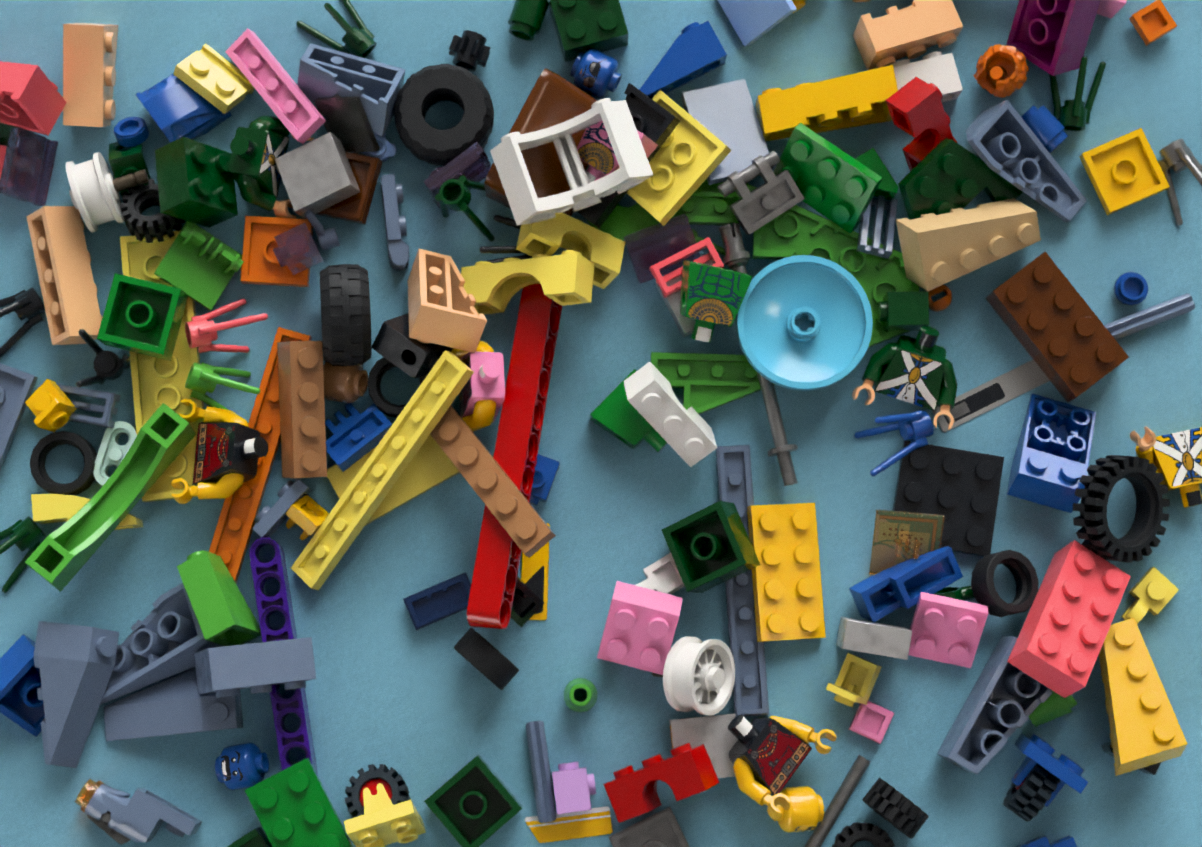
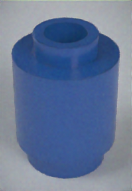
[1021,105,1068,153]

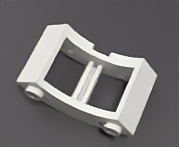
[490,98,653,226]

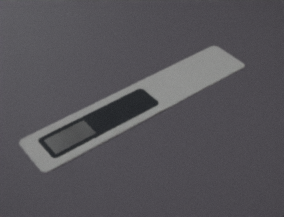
[932,359,1050,432]

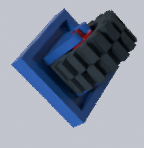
[1003,733,1089,822]

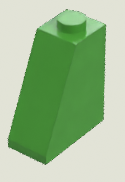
[177,550,261,646]

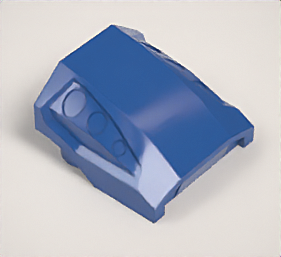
[135,74,232,143]

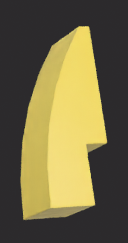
[31,494,143,530]

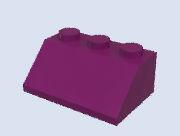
[1006,0,1101,76]

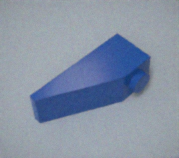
[639,21,727,99]

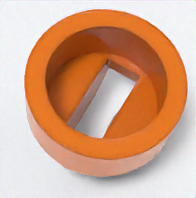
[928,285,952,312]

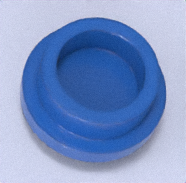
[1114,272,1148,306]

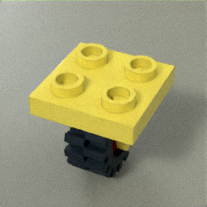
[344,764,426,847]

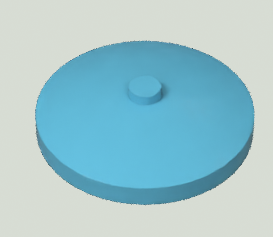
[736,255,873,391]

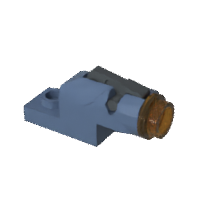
[75,779,202,844]

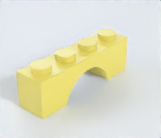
[461,250,594,315]

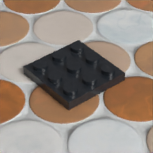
[892,441,1004,557]

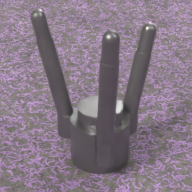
[1158,139,1202,226]

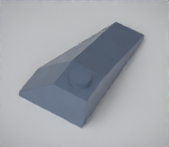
[965,100,1087,222]
[100,582,224,705]

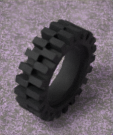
[1073,455,1170,563]

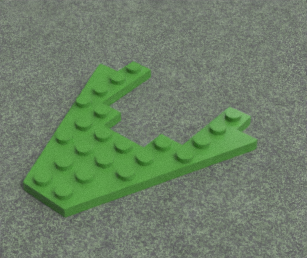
[651,179,919,415]

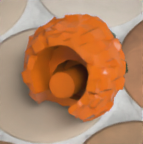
[973,44,1029,98]

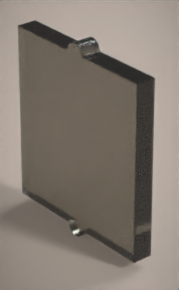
[314,94,379,154]

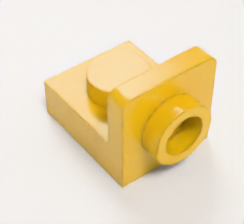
[25,379,77,432]

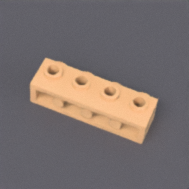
[26,206,103,345]

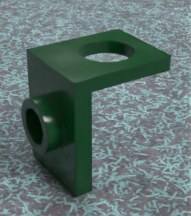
[109,142,151,197]

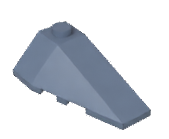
[34,621,119,768]
[104,666,243,741]

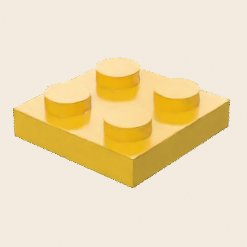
[1079,128,1170,215]

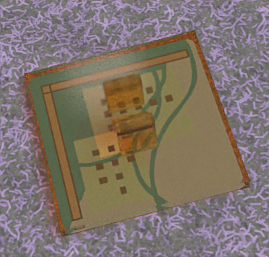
[869,510,944,575]

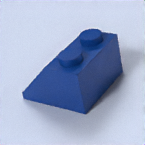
[0,634,45,737]

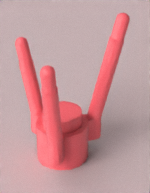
[185,298,268,353]

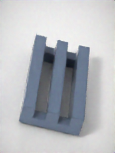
[857,195,898,259]
[57,384,121,428]

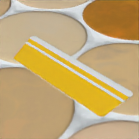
[525,806,613,843]

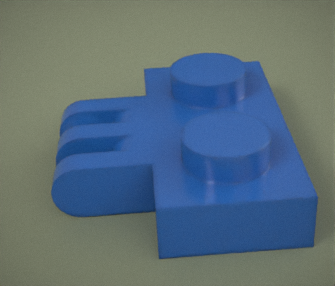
[325,403,392,472]

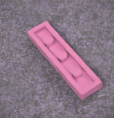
[225,28,326,144]

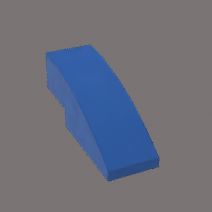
[849,546,963,623]

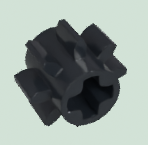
[449,30,490,71]

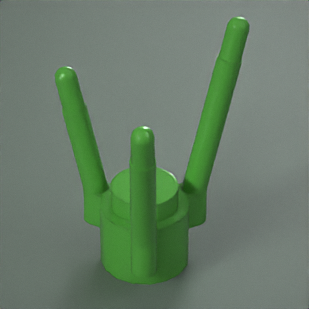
[185,362,261,410]

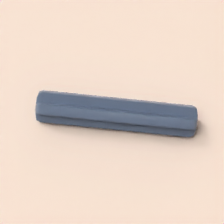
[1104,293,1195,340]
[526,720,557,823]

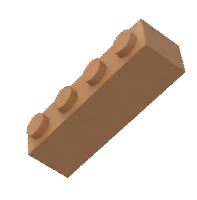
[277,341,327,479]

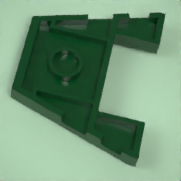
[898,138,1023,220]

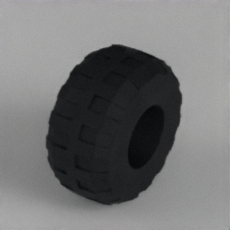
[394,64,494,166]
[320,264,372,366]

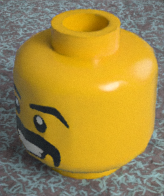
[773,786,824,833]

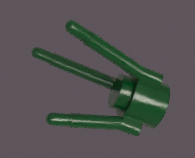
[296,0,377,58]
[1049,56,1106,131]
[435,176,495,242]
[0,516,46,593]

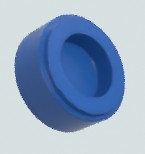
[114,117,149,147]

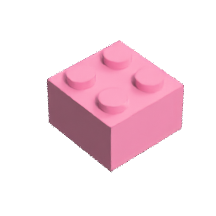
[597,581,683,675]

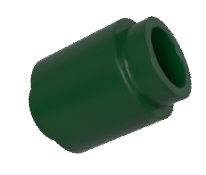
[508,0,549,41]

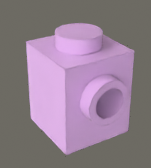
[552,762,596,814]

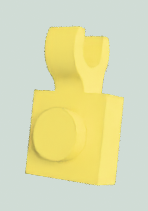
[1121,567,1179,624]

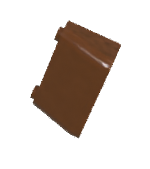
[484,68,598,216]

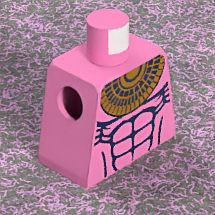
[577,121,658,183]

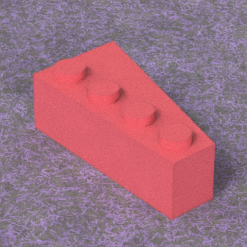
[0,61,67,136]

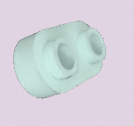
[93,421,137,486]

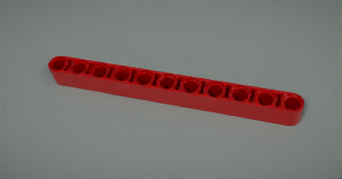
[467,284,562,629]

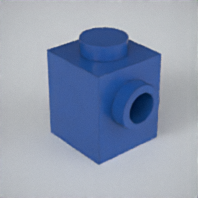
[530,454,560,506]

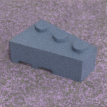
[297,43,405,137]
[194,637,316,698]

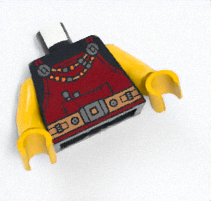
[171,399,268,504]
[728,714,837,819]

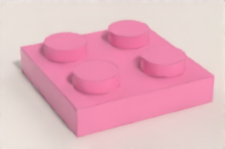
[908,592,988,668]

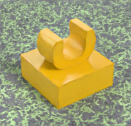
[285,495,329,540]

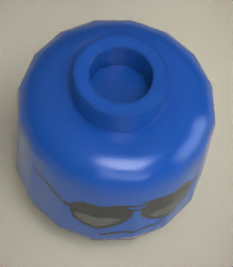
[570,49,622,98]

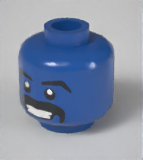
[215,742,269,790]

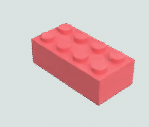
[1007,540,1131,698]

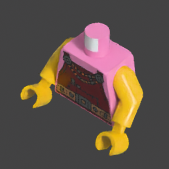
[451,340,505,432]

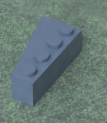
[937,636,1053,775]

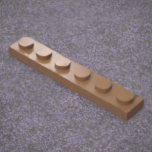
[430,405,556,558]

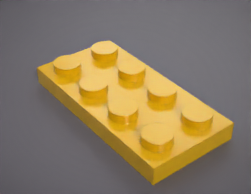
[747,503,826,642]

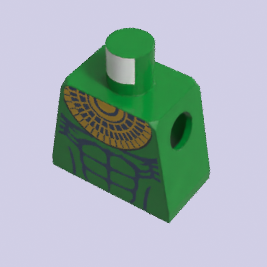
[680,260,752,343]

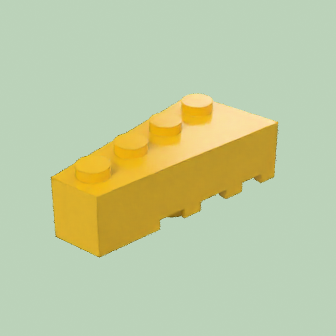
[755,65,898,142]
[1099,618,1187,776]

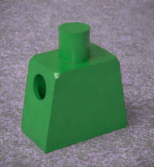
[590,369,667,452]

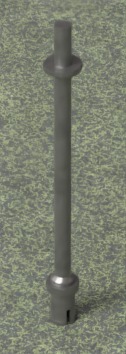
[719,223,798,486]

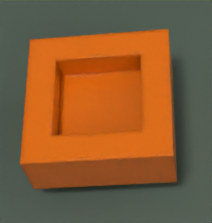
[1129,0,1177,46]

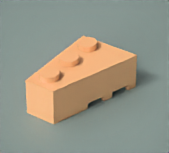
[853,0,963,70]
[63,23,118,127]
[407,248,487,353]

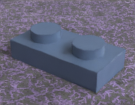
[252,478,312,538]

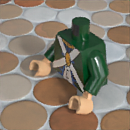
[228,116,314,218]
[852,326,958,430]

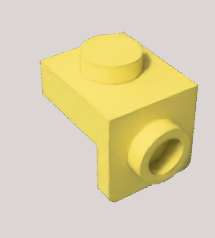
[826,653,882,707]

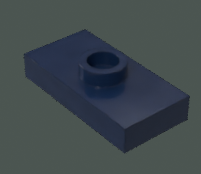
[403,572,471,630]

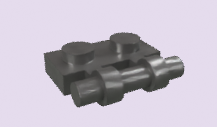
[718,151,805,235]

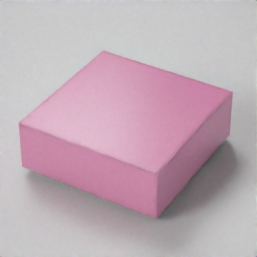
[848,701,894,744]

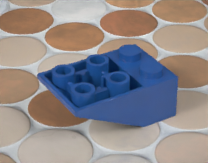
[1007,393,1096,513]

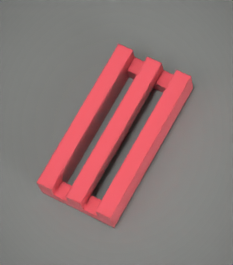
[649,237,725,298]

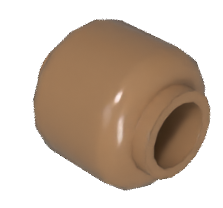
[323,362,368,403]

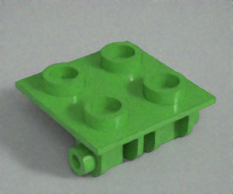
[154,221,244,311]

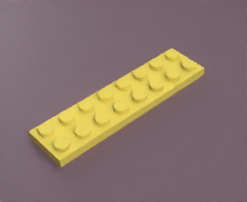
[120,230,204,502]

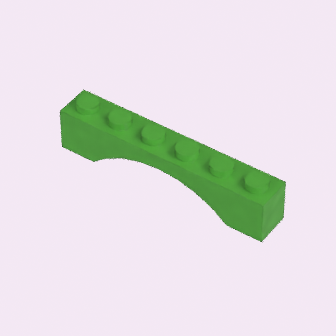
[25,403,196,592]

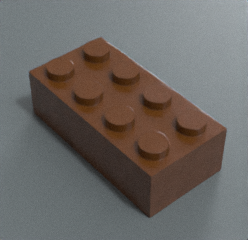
[985,252,1129,403]

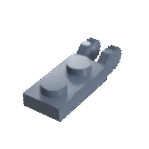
[381,174,410,271]

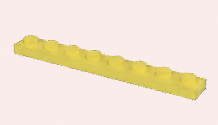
[291,350,474,590]

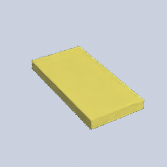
[327,435,460,526]

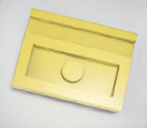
[173,44,255,114]

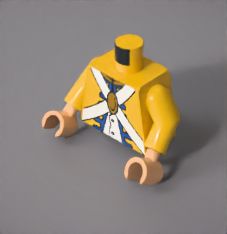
[1130,426,1202,508]

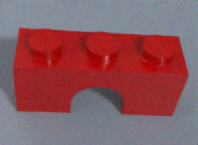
[886,77,957,171]
[603,743,720,823]

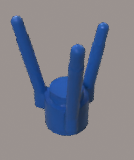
[854,410,934,476]

